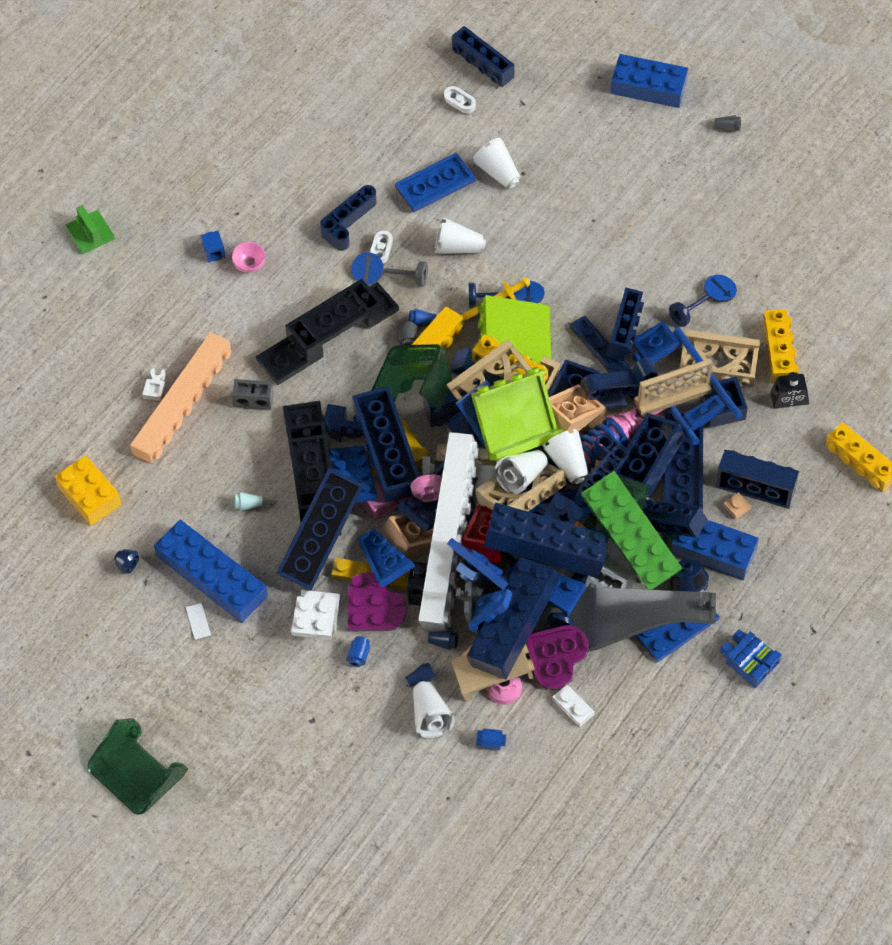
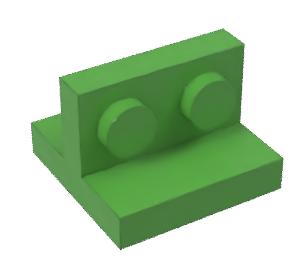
[65,205,115,254]

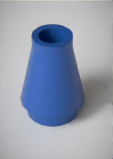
[409,308,436,326]

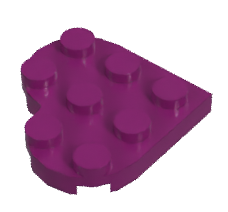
[348,572,407,631]
[527,625,589,690]

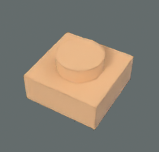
[723,493,751,520]

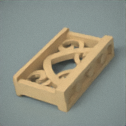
[679,330,760,388]
[447,339,531,400]
[476,463,567,511]

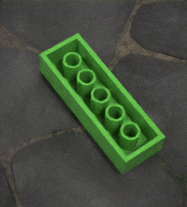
[581,471,682,590]

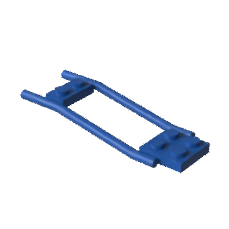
[632,321,742,445]

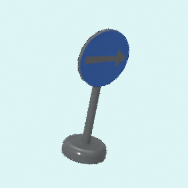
[351,252,428,287]

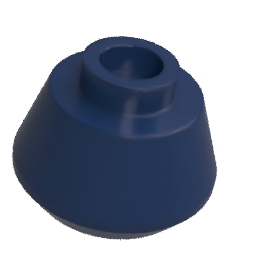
[114,549,139,574]

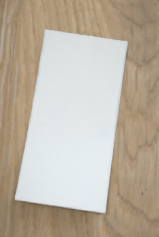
[186,603,211,640]

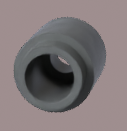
[399,321,418,350]

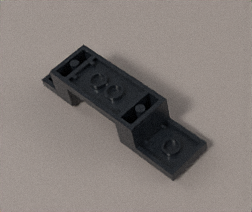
[256,279,399,386]
[283,401,341,536]

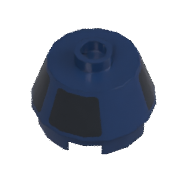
[671,559,709,592]

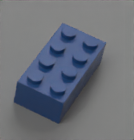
[610,54,688,108]
[671,520,759,581]

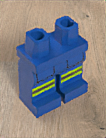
[720,629,782,688]

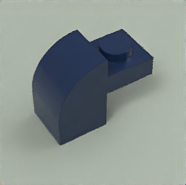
[325,404,362,442]

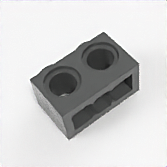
[232,379,274,410]

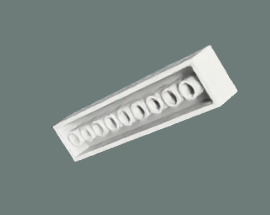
[418,432,480,632]

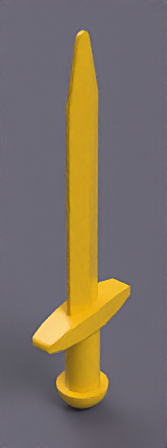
[461,277,530,321]

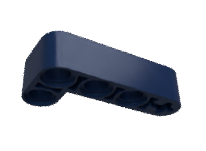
[320,185,377,251]
[580,358,658,400]
[574,433,629,507]

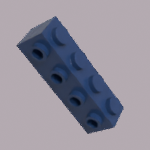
[452,26,515,87]
[606,287,644,361]
[637,499,708,538]

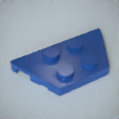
[447,538,509,590]

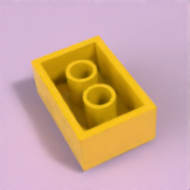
[55,455,122,526]

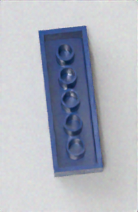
[154,519,268,623]

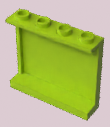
[478,295,551,364]
[471,367,563,461]

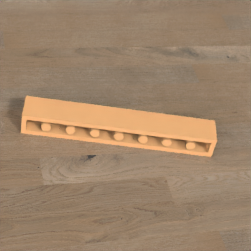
[130,332,231,464]

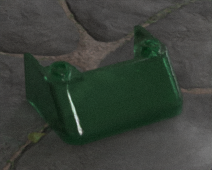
[371,344,452,409]

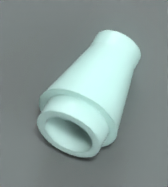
[234,492,262,511]

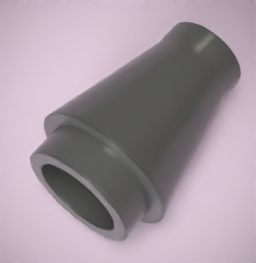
[714,115,741,132]

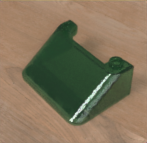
[88,718,188,815]

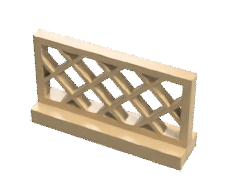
[634,359,713,416]

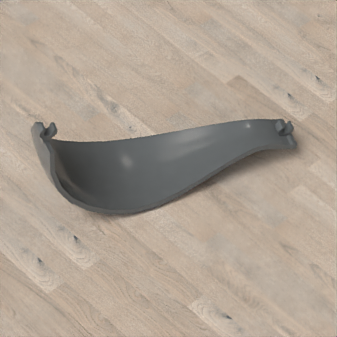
[456,582,716,655]

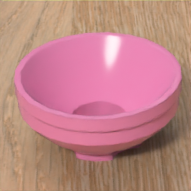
[232,242,266,273]
[410,474,442,502]
[486,676,522,704]

